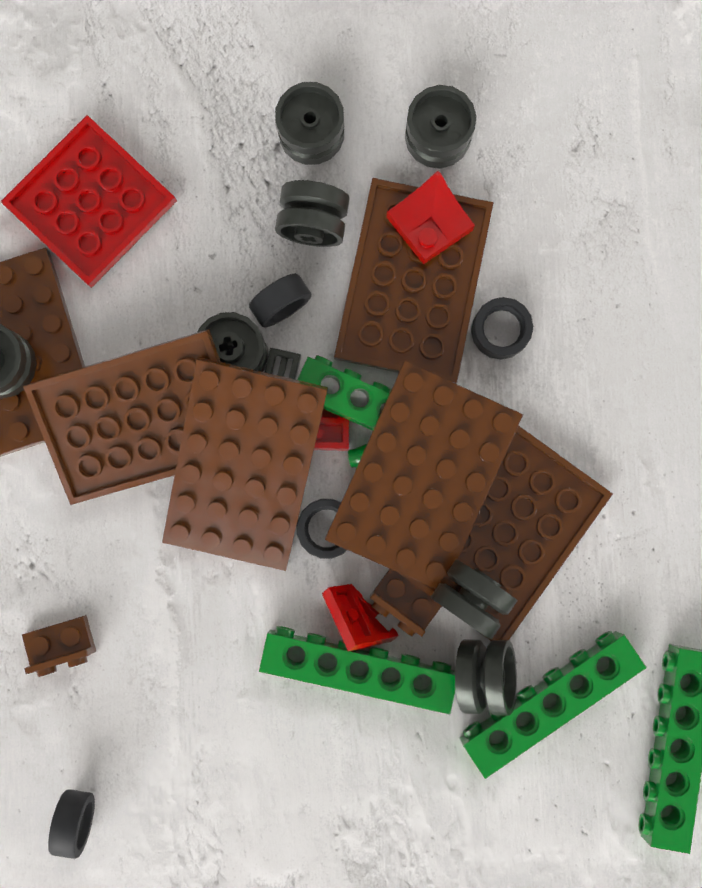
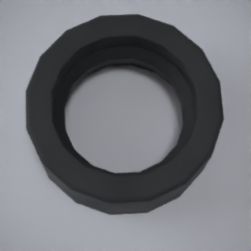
[249,273,312,328]
[471,297,534,360]
[297,499,347,559]
[48,789,95,859]

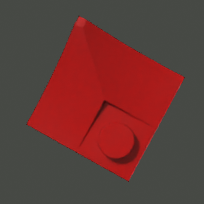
[386,170,475,264]

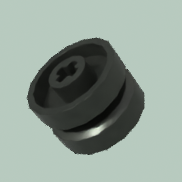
[275,82,344,165]
[405,85,477,168]
[275,180,349,247]
[197,312,268,372]
[0,324,37,399]
[431,559,518,640]
[455,639,517,716]

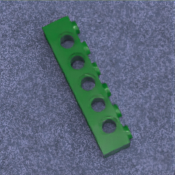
[297,355,391,431]
[259,626,455,715]
[459,631,647,779]
[638,644,702,854]

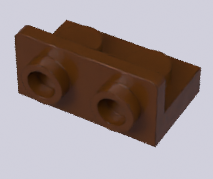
[370,569,442,637]
[22,615,96,677]

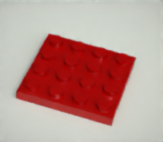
[0,115,177,288]

